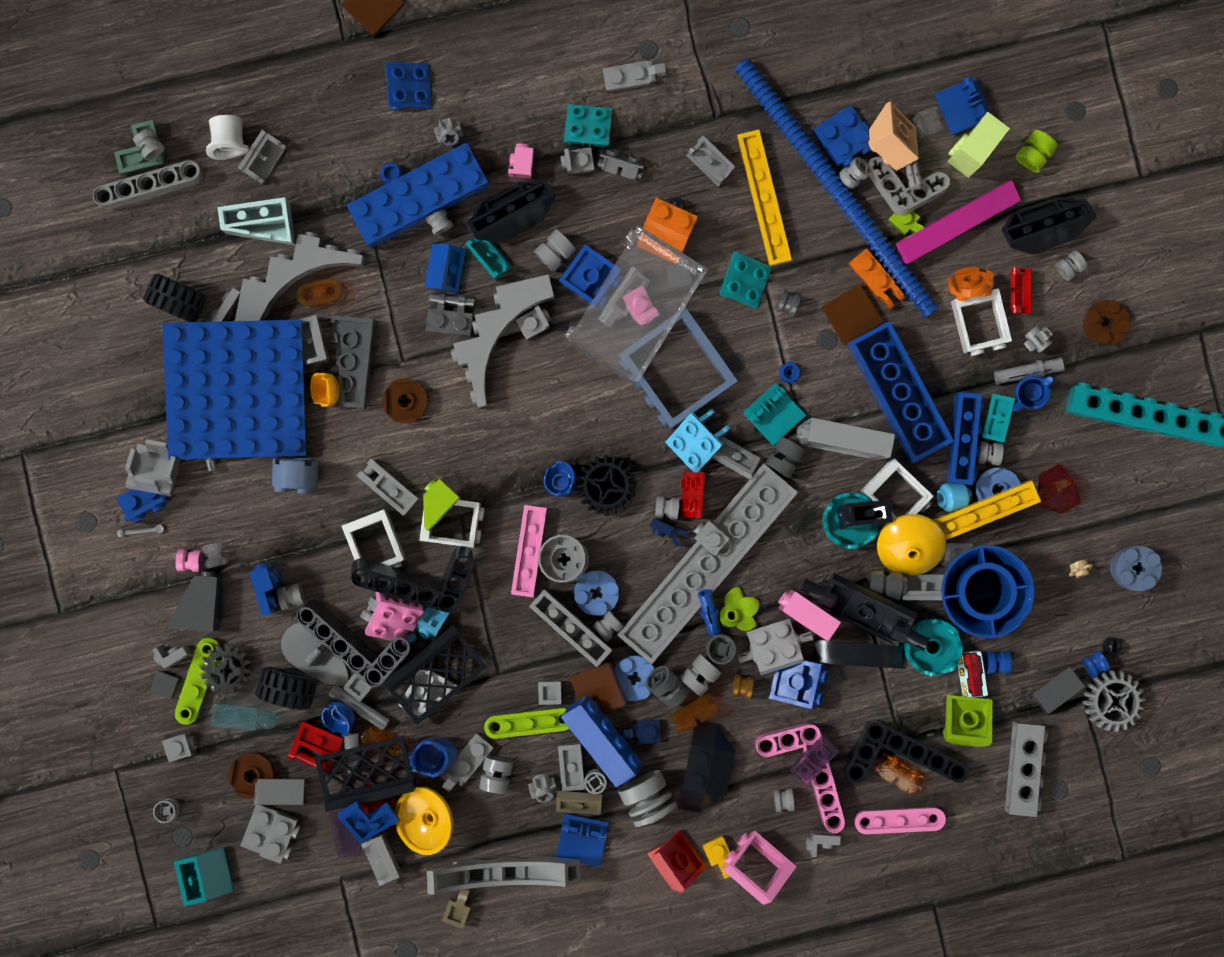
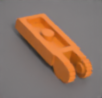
[848,248,905,310]

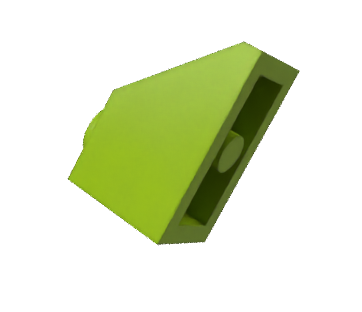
[423,479,461,531]

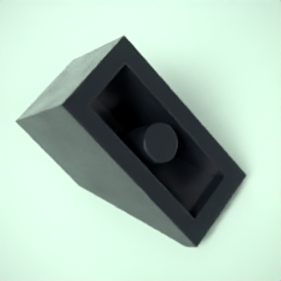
[837,500,893,530]

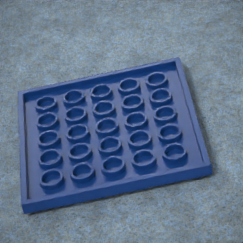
[162,320,307,460]

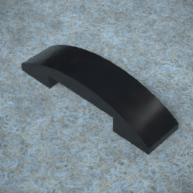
[813,639,904,668]

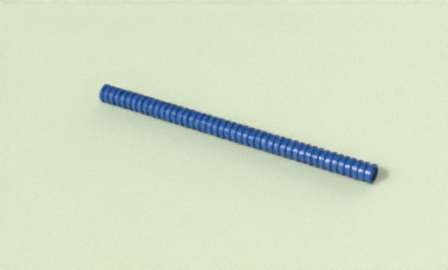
[734,58,939,318]

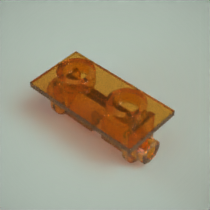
[669,694,718,734]
[360,725,409,760]
[875,754,922,795]

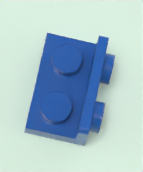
[116,489,170,524]

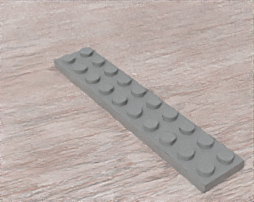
[617,463,798,664]

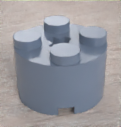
[272,457,319,493]
[1110,545,1162,591]

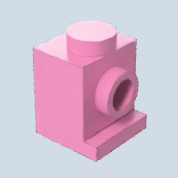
[508,144,534,179]

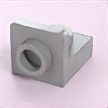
[561,147,594,175]
[516,306,551,340]
[153,645,192,669]
[162,732,198,762]
[806,831,841,857]

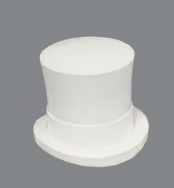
[206,115,249,160]

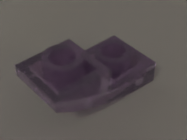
[790,734,839,786]

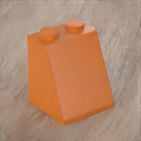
[637,198,698,265]

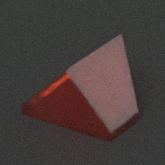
[1037,464,1081,514]

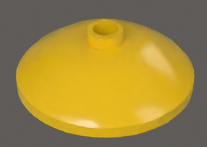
[877,514,946,576]
[395,787,454,855]

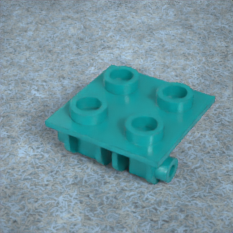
[564,104,612,148]
[719,251,772,309]
[743,383,806,446]

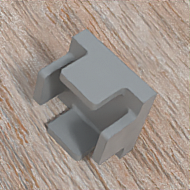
[125,439,182,497]

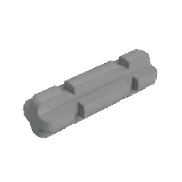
[905,160,922,190]

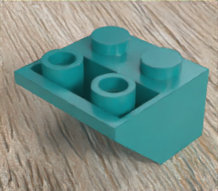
[174,846,234,906]

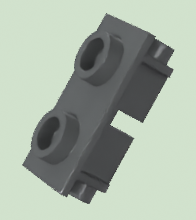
[598,148,646,181]

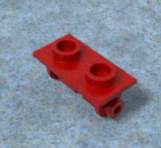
[1009,267,1032,315]

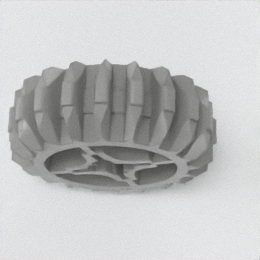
[1083,670,1146,732]

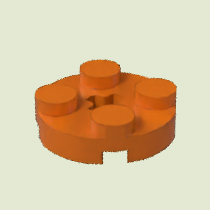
[948,267,994,301]

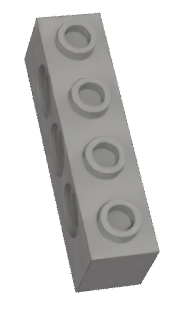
[529,589,612,667]
[1005,721,1048,817]

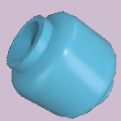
[936,483,972,512]

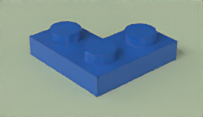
[337,801,400,844]

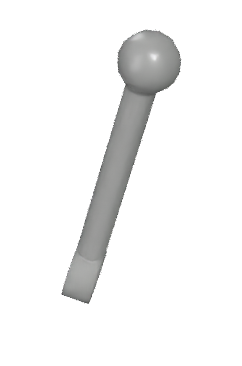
[117,525,165,538]

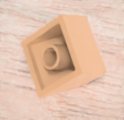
[868,101,919,171]

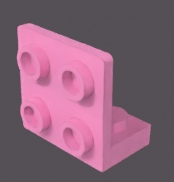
[365,592,423,644]

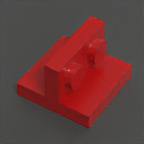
[647,830,707,893]

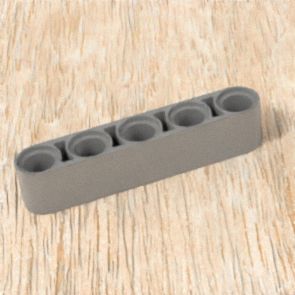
[92,160,205,209]

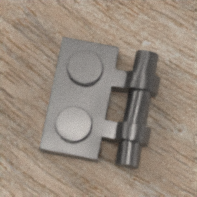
[426,292,475,337]

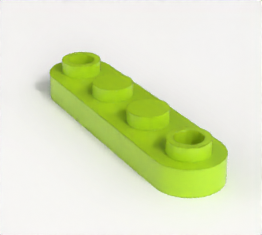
[175,637,221,725]
[484,707,570,739]

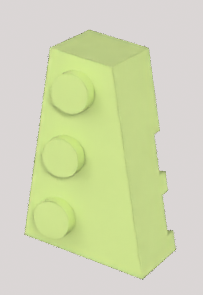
[947,112,1010,178]

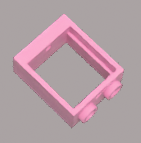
[778,590,841,641]
[722,831,797,905]

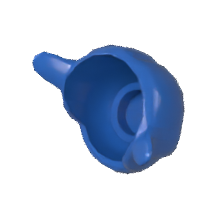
[1013,375,1053,411]

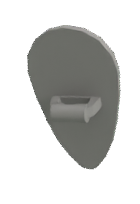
[281,623,349,686]

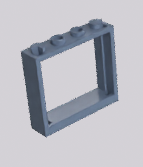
[618,307,738,429]

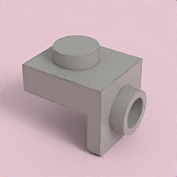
[693,521,730,556]

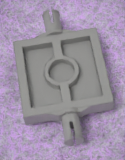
[737,618,813,675]

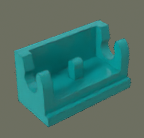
[465,238,512,281]
[982,394,1015,444]

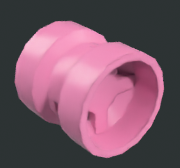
[175,549,203,572]

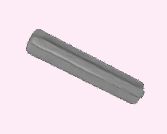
[329,685,390,730]

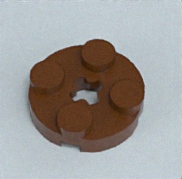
[1083,300,1131,345]
[382,378,428,424]
[228,752,275,799]

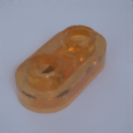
[297,279,343,307]

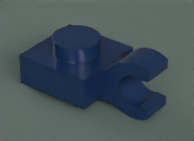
[649,518,688,547]
[621,719,661,744]

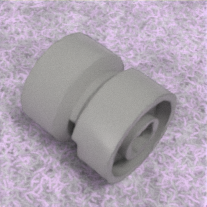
[533,229,576,272]
[679,654,722,697]
[479,756,514,794]

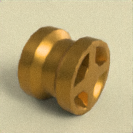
[732,674,754,699]

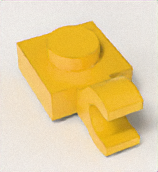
[702,835,730,879]

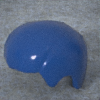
[543,461,577,497]
[321,702,355,737]

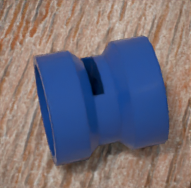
[984,651,1012,674]

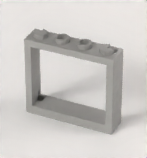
[796,418,895,460]

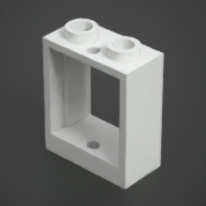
[951,288,1012,356]
[860,459,933,519]
[419,500,484,548]
[342,509,406,574]

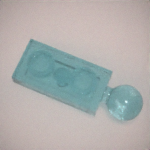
[210,703,278,731]

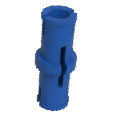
[698,589,721,635]

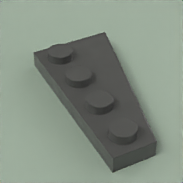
[330,315,376,409]

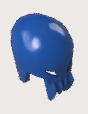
[408,737,458,778]

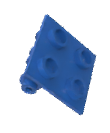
[385,62,432,111]
[934,77,992,135]
[556,814,609,867]

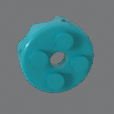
[822,492,879,549]
[904,619,963,676]

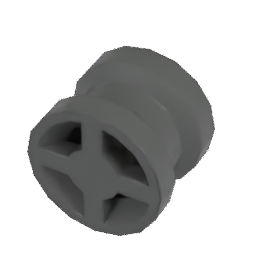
[776,290,801,317]

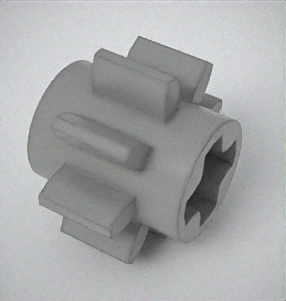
[434,117,463,147]
[1024,325,1053,353]
[528,774,557,803]

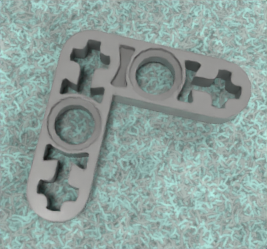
[868,157,950,215]

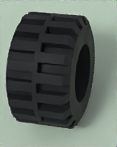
[143,274,207,322]
[255,666,318,710]

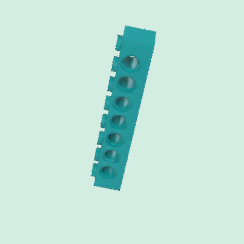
[1065,383,1224,449]

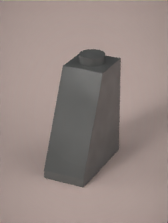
[168,571,222,632]

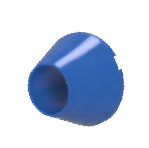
[941,545,1034,638]

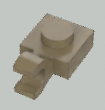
[442,888,472,929]

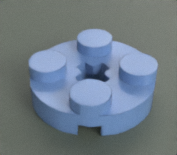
[974,468,1020,501]
[574,570,619,615]
[614,655,654,701]

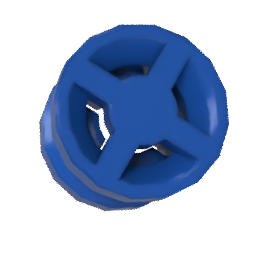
[1082,650,1110,678]

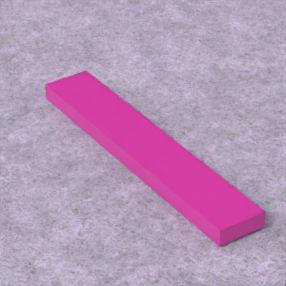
[896,180,1021,264]

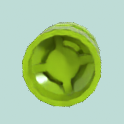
[1015,130,1058,173]

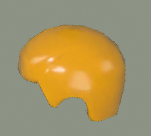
[310,373,341,407]

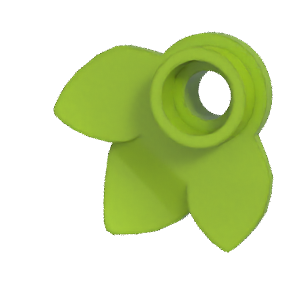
[719,587,760,631]

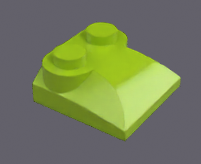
[943,695,993,747]

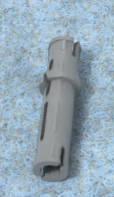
[994,357,1064,385]

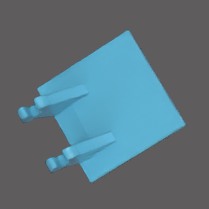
[665,409,731,472]

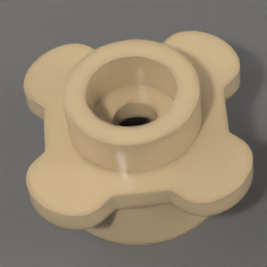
[1069,559,1093,578]

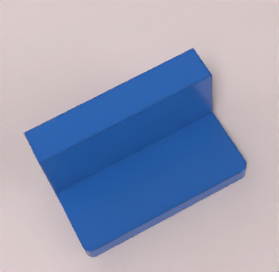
[425,244,466,293]

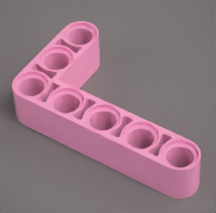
[755,722,845,833]

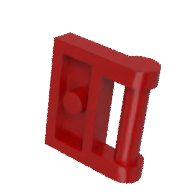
[287,721,344,773]

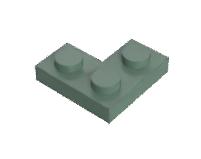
[114,120,165,175]

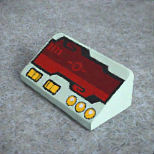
[958,650,988,697]

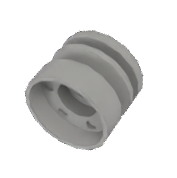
[538,535,589,584]
[618,770,677,827]

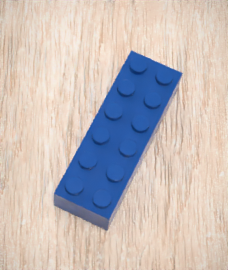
[346,143,489,249]
[846,321,954,463]

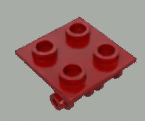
[679,472,705,518]

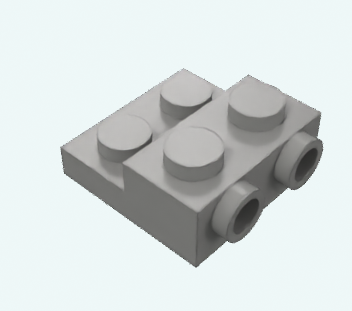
[240,805,301,864]

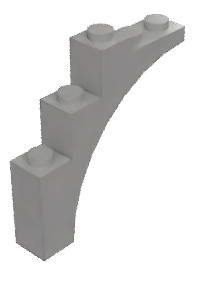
[235,232,366,321]
[451,274,554,409]
[427,855,581,895]

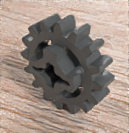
[199,644,250,694]

